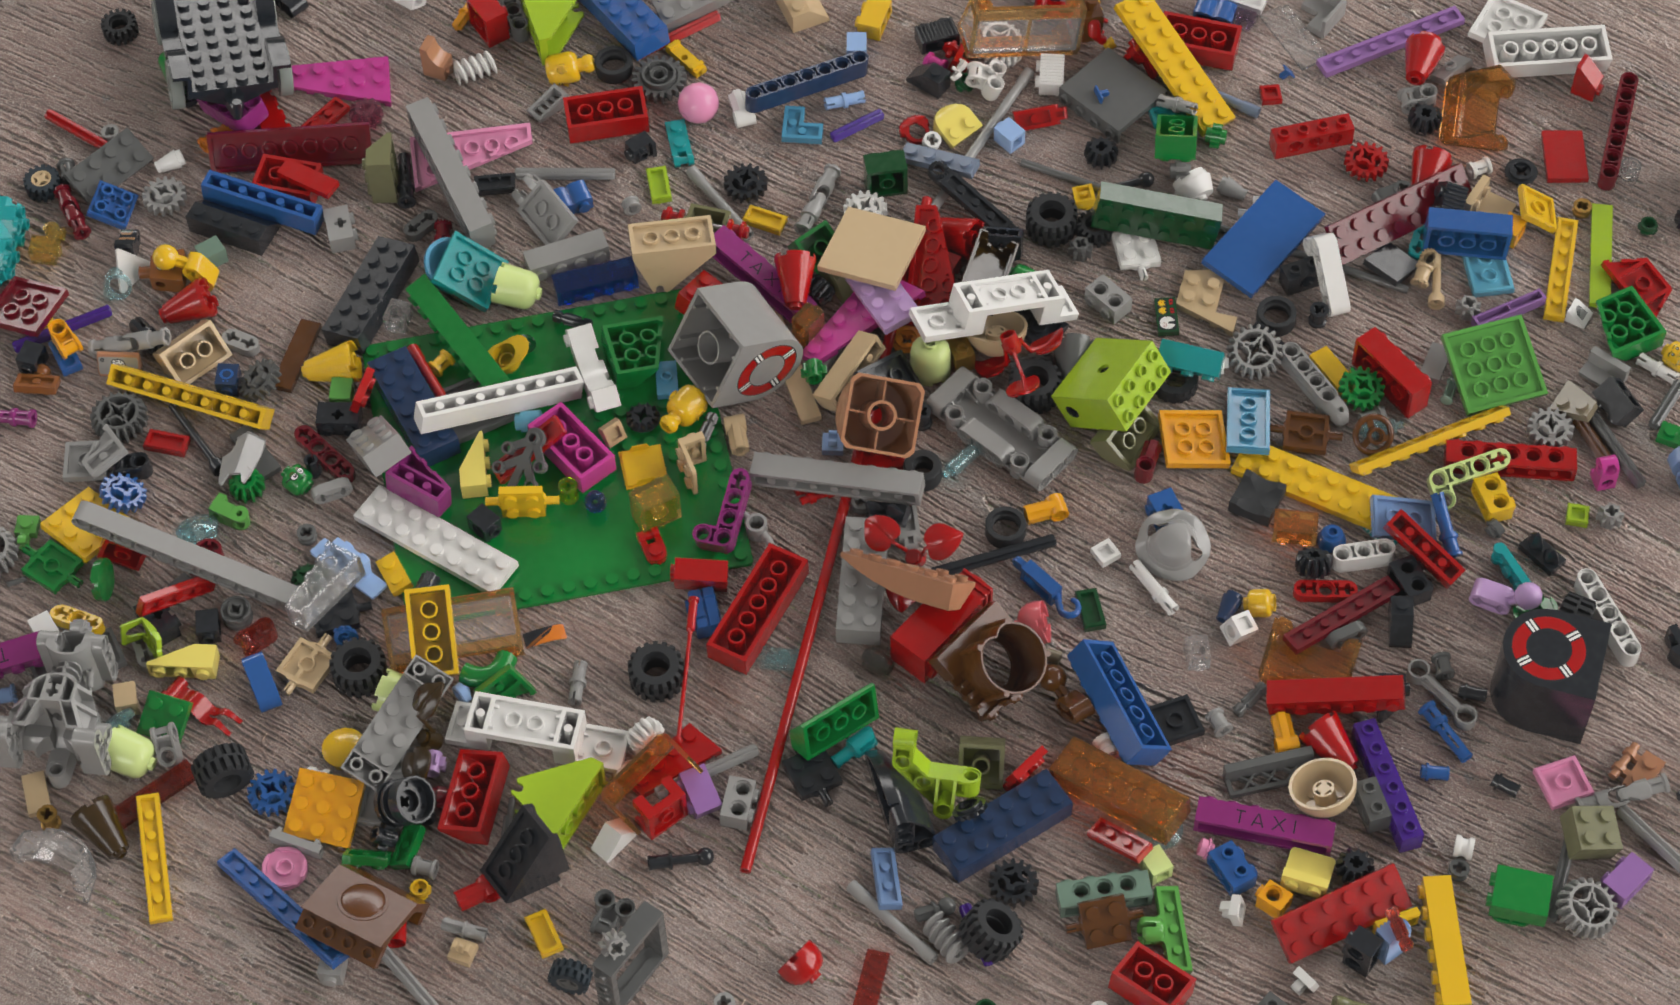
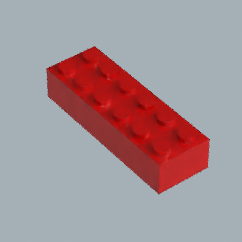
[706,543,809,675]

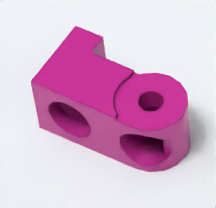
[1589,454,1620,491]

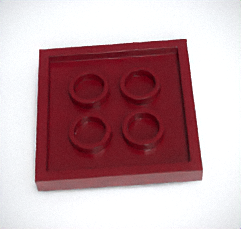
[0,276,69,338]

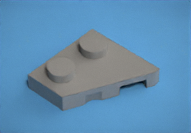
[82,424,129,479]

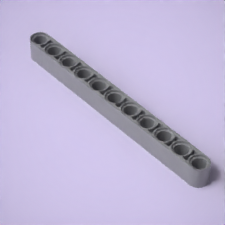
[71,501,305,614]

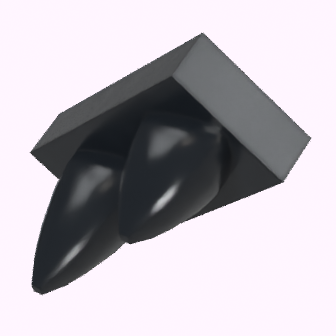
[865,501,912,528]
[1518,531,1566,576]

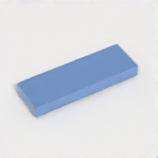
[870,848,903,910]

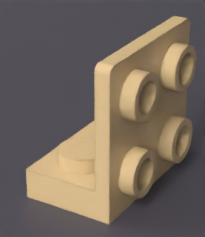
[1464,174,1516,214]

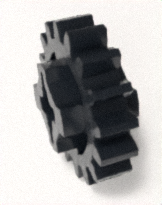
[724,163,768,204]
[988,858,1039,908]

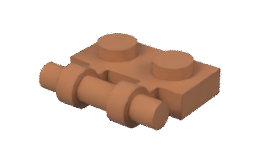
[1608,742,1666,787]

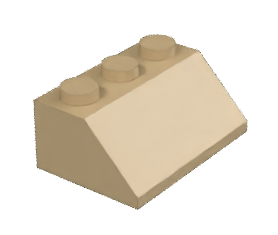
[775,0,830,33]
[152,319,233,384]

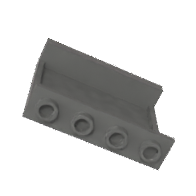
[1059,47,1168,144]

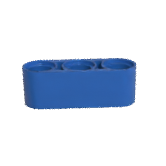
[241,651,283,713]

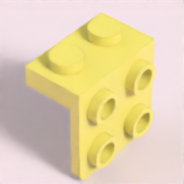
[1280,847,1336,898]

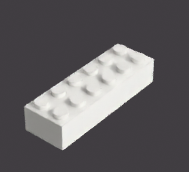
[1482,25,1613,79]

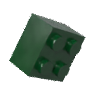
[863,150,908,198]

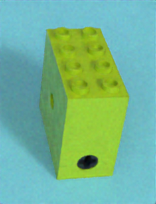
[1051,338,1171,431]

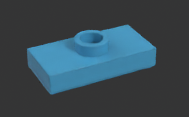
[656,360,678,399]

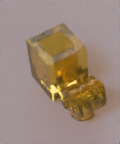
[28,221,66,265]

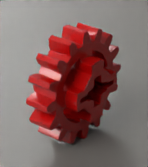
[1344,141,1389,182]

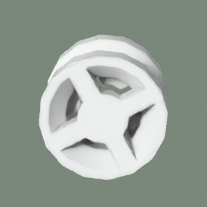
[1452,834,1475,861]

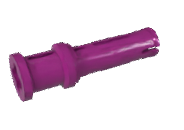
[0,408,37,428]

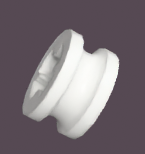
[922,131,941,149]

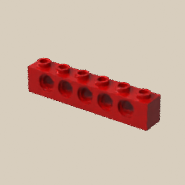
[1444,439,1577,481]

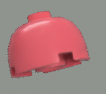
[1014,600,1051,644]

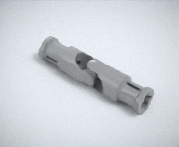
[794,163,842,235]
[88,327,172,358]
[1575,773,1671,808]

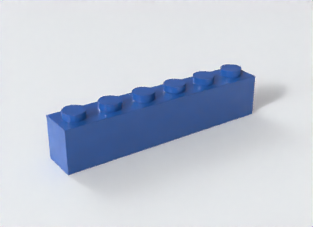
[201,170,324,235]

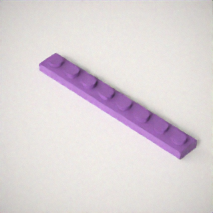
[1316,6,1465,78]

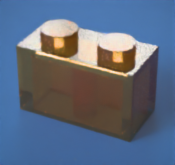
[792,302,824,349]
[1272,508,1319,547]

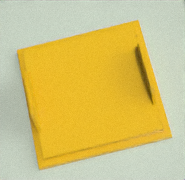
[618,443,669,490]

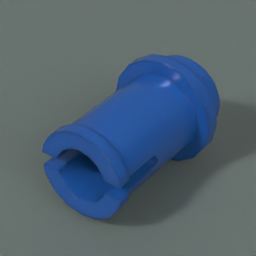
[1420,763,1450,781]

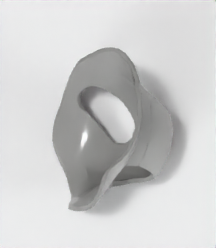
[1135,509,1211,581]

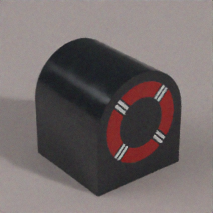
[1490,609,1612,744]

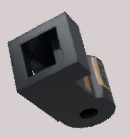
[114,229,140,256]

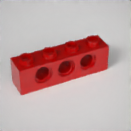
[1269,113,1355,159]
[1383,509,1466,589]

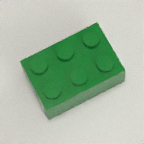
[1155,114,1198,162]

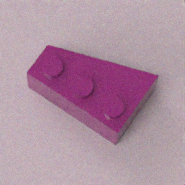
[385,445,452,517]

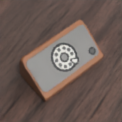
[97,351,143,376]

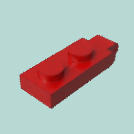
[1012,104,1068,130]

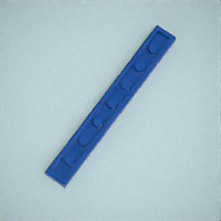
[217,848,350,970]

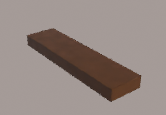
[275,319,322,393]

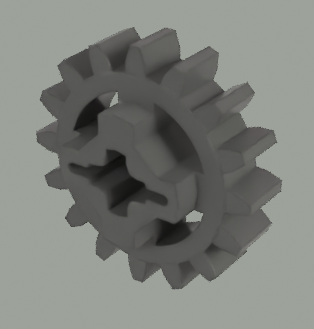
[238,358,282,402]

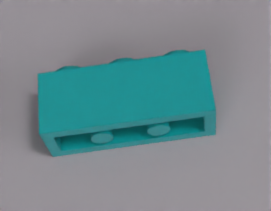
[1159,338,1225,382]

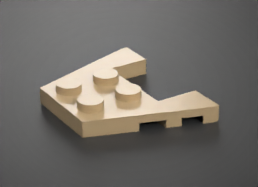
[1176,269,1237,337]

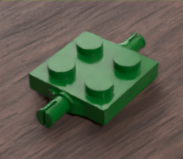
[21,539,84,595]

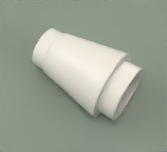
[154,149,186,173]

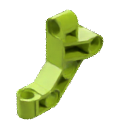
[892,727,981,819]

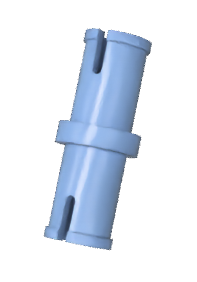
[823,90,866,110]

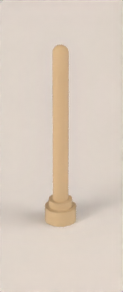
[1428,254,1445,310]

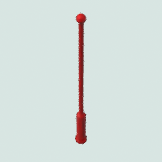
[674,596,699,745]

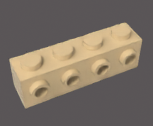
[813,330,886,412]

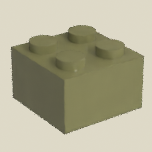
[1560,806,1623,860]

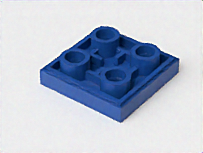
[86,180,139,229]

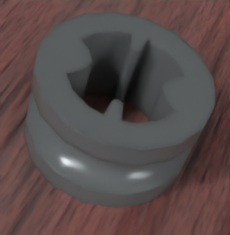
[297,524,317,546]
[1447,859,1470,882]

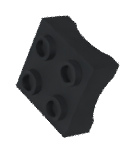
[1228,469,1286,527]

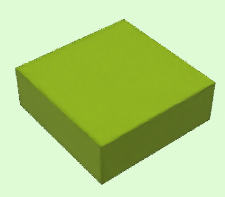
[1565,503,1590,528]

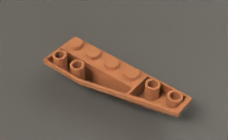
[840,548,976,611]

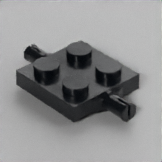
[297,589,373,638]
[782,750,843,807]

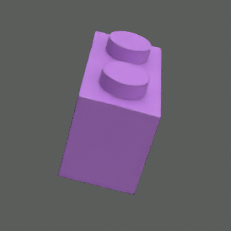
[676,763,722,819]
[1600,852,1654,909]

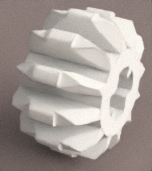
[626,716,666,756]

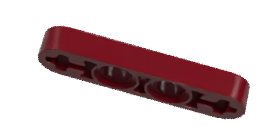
[294,425,356,483]

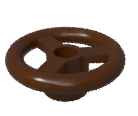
[1352,413,1394,456]

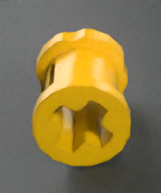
[428,349,455,377]

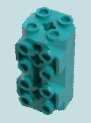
[0,196,30,287]

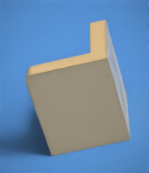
[112,681,141,718]

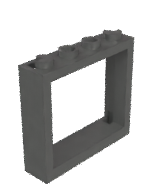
[592,900,669,1005]

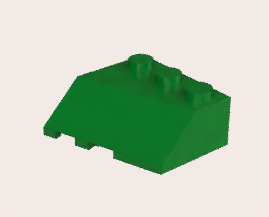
[1596,286,1667,361]
[601,316,663,390]

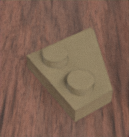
[1550,380,1598,422]

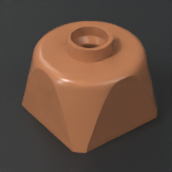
[835,372,925,458]

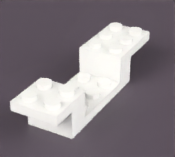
[909,270,1079,343]
[445,691,630,775]

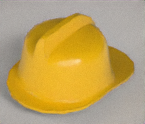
[488,335,529,374]

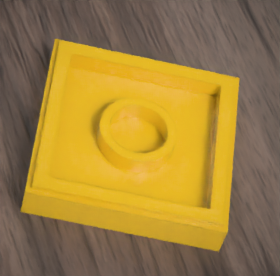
[1517,184,1557,234]

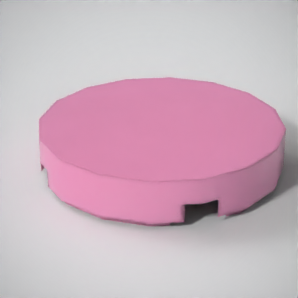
[262,846,308,891]

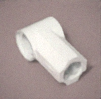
[728,89,757,128]

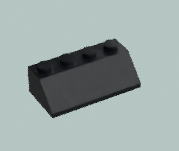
[185,200,281,256]

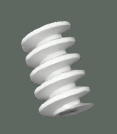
[453,51,498,86]

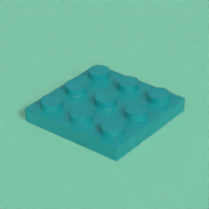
[431,231,509,313]

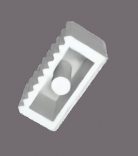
[1035,53,1065,97]

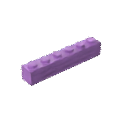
[1471,288,1547,327]

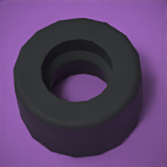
[903,450,942,492]

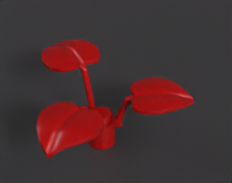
[975,327,1063,398]
[864,515,964,613]

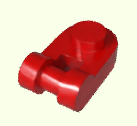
[636,526,667,565]

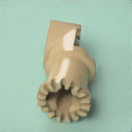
[1410,248,1441,289]

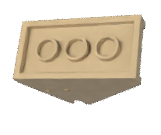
[628,215,716,292]

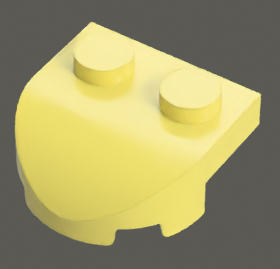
[933,104,983,149]

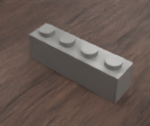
[523,228,610,281]

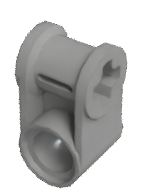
[1397,83,1437,114]
[150,722,183,767]

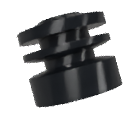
[373,776,436,827]

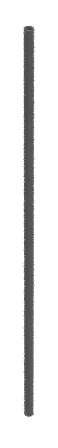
[1020,158,1409,294]

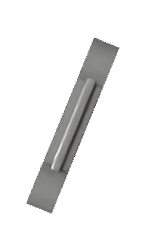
[1406,659,1478,731]

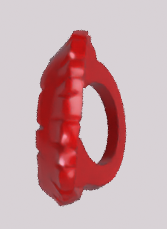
[899,115,930,145]

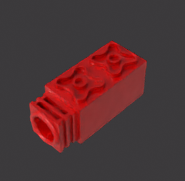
[890,568,993,684]

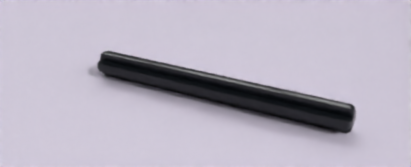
[931,534,1057,575]

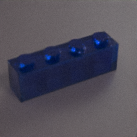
[551,256,639,306]

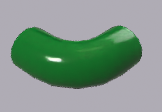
[459,650,518,688]

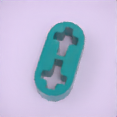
[1408,225,1425,261]

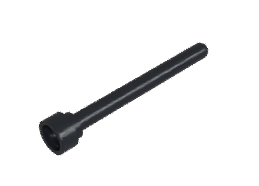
[169,403,222,476]

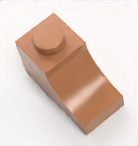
[419,35,453,81]

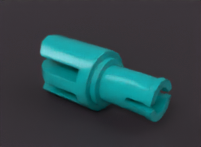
[830,726,878,769]

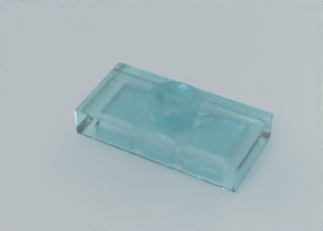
[760,646,799,672]

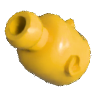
[545,51,595,87]
[659,385,708,434]

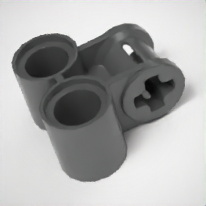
[590,889,636,935]

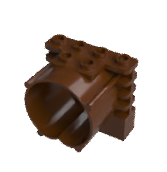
[928,600,1051,722]

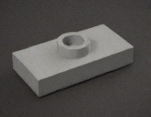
[1430,55,1474,85]

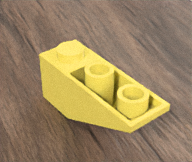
[459,431,492,499]
[146,644,220,680]

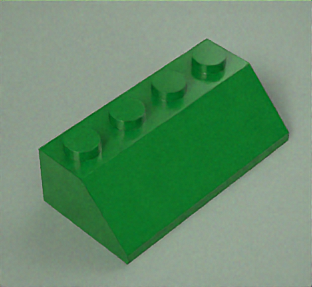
[789,683,879,761]

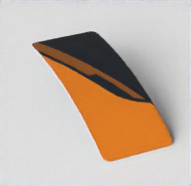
[523,624,567,649]

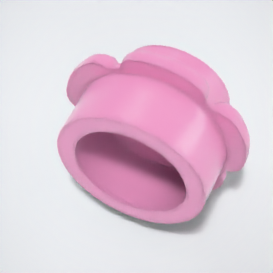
[1196,837,1215,860]

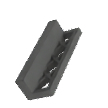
[1222,746,1314,799]

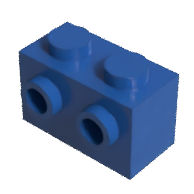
[1207,840,1258,897]

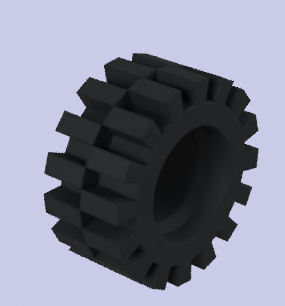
[101,8,139,46]
[1076,209,1114,248]

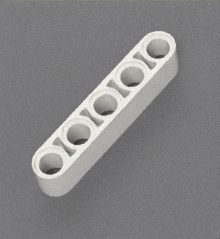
[1574,568,1641,667]

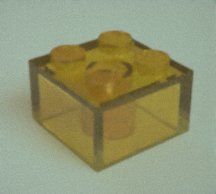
[629,474,682,533]

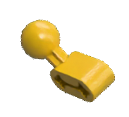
[152,244,219,291]

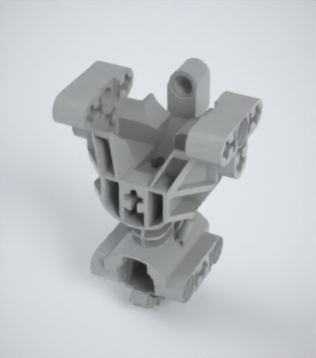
[0,619,118,789]

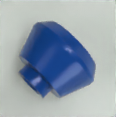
[1316,524,1346,553]

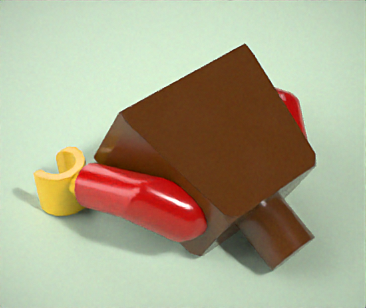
[1072,0,1117,49]

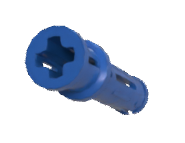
[1430,492,1463,558]
[1418,700,1473,763]

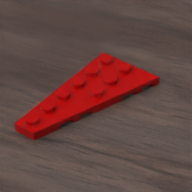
[905,205,956,326]

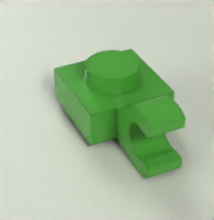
[14,515,41,551]

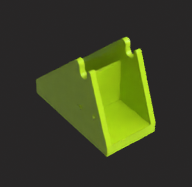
[520,0,584,66]
[511,757,606,850]

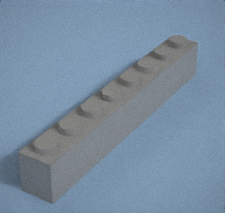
[749,452,925,506]

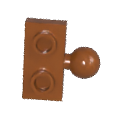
[13,363,61,395]

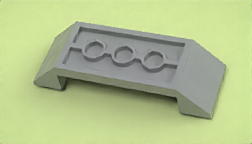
[340,654,454,791]

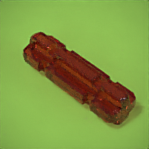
[1385,906,1414,952]

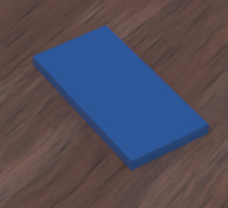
[1201,180,1325,298]

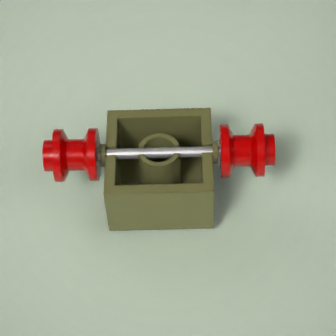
[661,203,750,241]

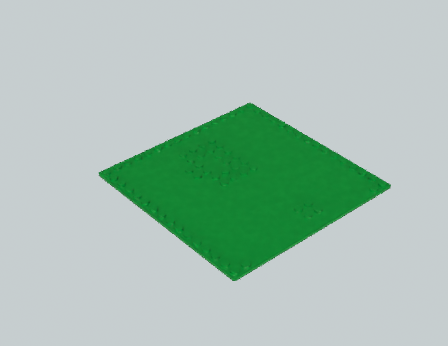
[363,288,753,625]

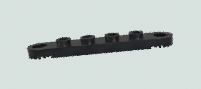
[928,161,1024,236]

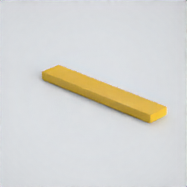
[1543,217,1579,323]
[136,792,174,925]

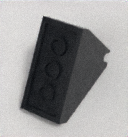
[480,803,569,904]

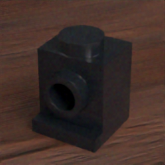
[624,130,657,164]

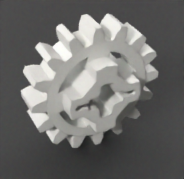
[843,190,888,216]

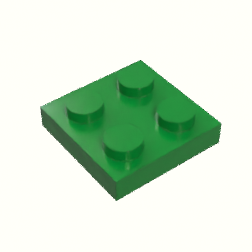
[136,690,193,744]

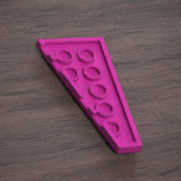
[277,56,392,107]
[802,280,926,364]

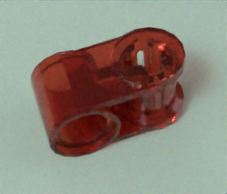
[233,617,278,657]

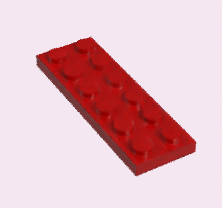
[1270,863,1413,964]

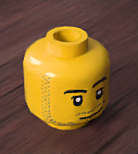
[1661,341,1680,372]

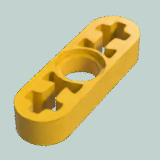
[49,604,106,635]

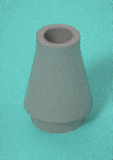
[1216,176,1248,201]

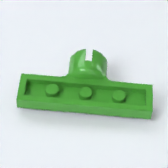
[1137,886,1193,974]

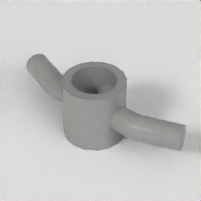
[743,511,775,546]

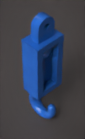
[1012,556,1082,619]

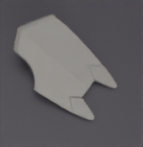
[219,431,266,486]

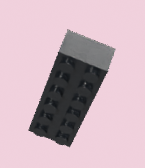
[321,236,420,354]

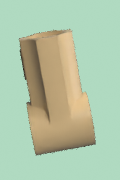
[723,414,750,456]

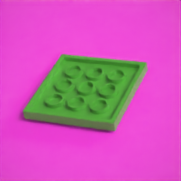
[1441,314,1548,416]

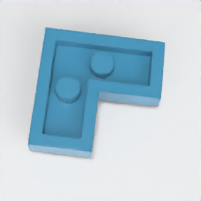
[781,106,823,144]

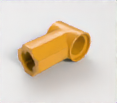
[1023,493,1069,525]
[1270,712,1300,753]

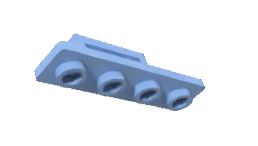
[310,537,387,600]

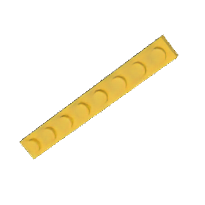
[1349,405,1511,476]

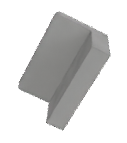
[1578,346,1631,387]

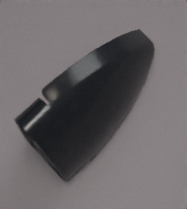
[865,749,936,854]

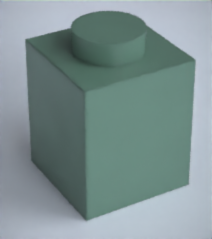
[194,235,229,267]

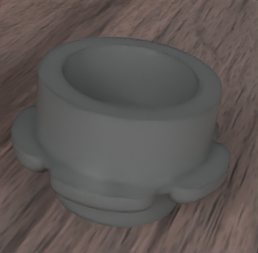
[1485,518,1505,538]

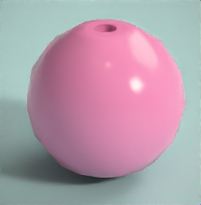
[678,82,719,124]

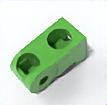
[208,492,251,530]

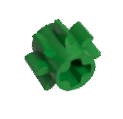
[1205,123,1228,149]
[801,358,827,385]

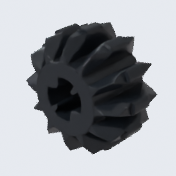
[1407,101,1443,136]
[1084,135,1119,170]
[808,272,835,306]
[1295,546,1333,580]
[1335,847,1375,883]

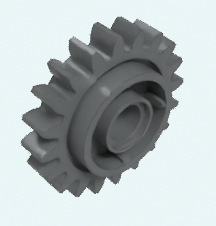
[632,55,687,104]

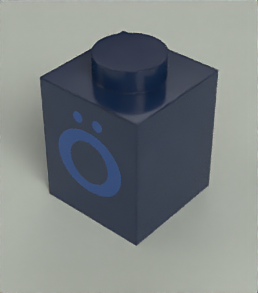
[214,363,242,397]

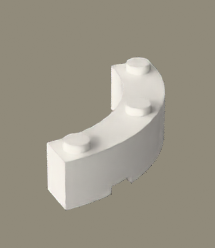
[563,323,621,412]

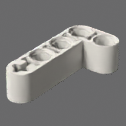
[1303,233,1351,317]

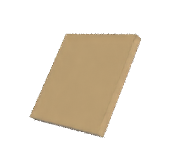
[817,206,926,291]

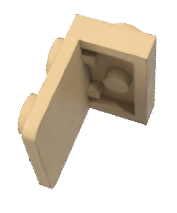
[675,431,707,494]

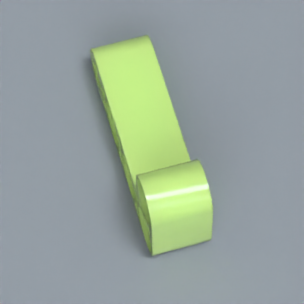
[1427,448,1511,510]

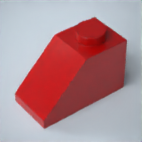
[1570,54,1604,102]

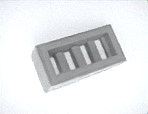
[526,83,569,124]

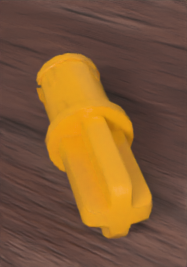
[452,2,469,31]

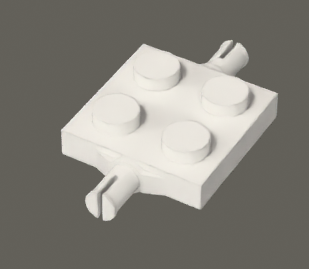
[1111,232,1162,281]

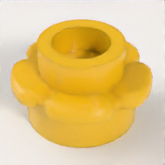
[409,879,432,900]

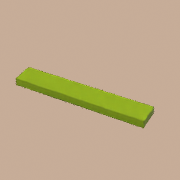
[1589,203,1613,308]

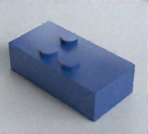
[1422,207,1513,260]

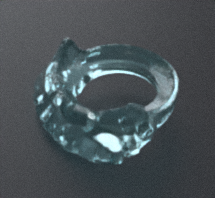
[103,267,132,301]

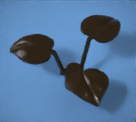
[402,682,445,780]

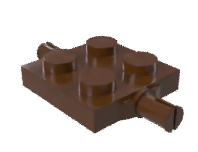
[1270,410,1343,456]
[1065,893,1144,950]

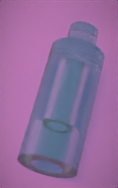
[1360,418,1404,440]
[942,444,980,479]

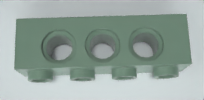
[1055,869,1153,918]

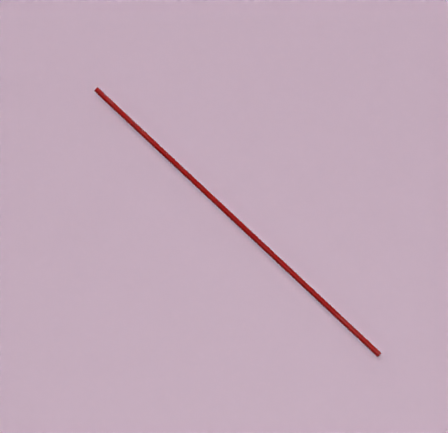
[740,196,932,874]

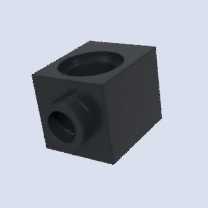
[15,340,49,374]
[466,503,502,543]
[195,608,222,644]

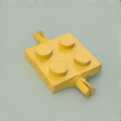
[485,486,560,519]

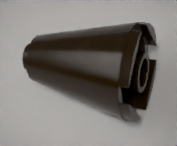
[70,795,129,860]

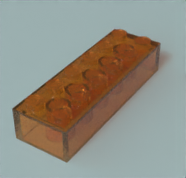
[1049,736,1191,846]

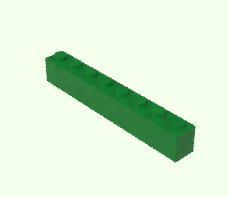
[405,274,511,388]

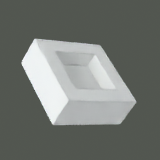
[1090,538,1121,568]

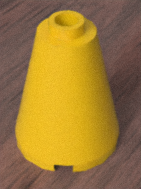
[301,340,363,382]

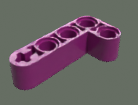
[196,96,269,131]
[692,468,752,554]

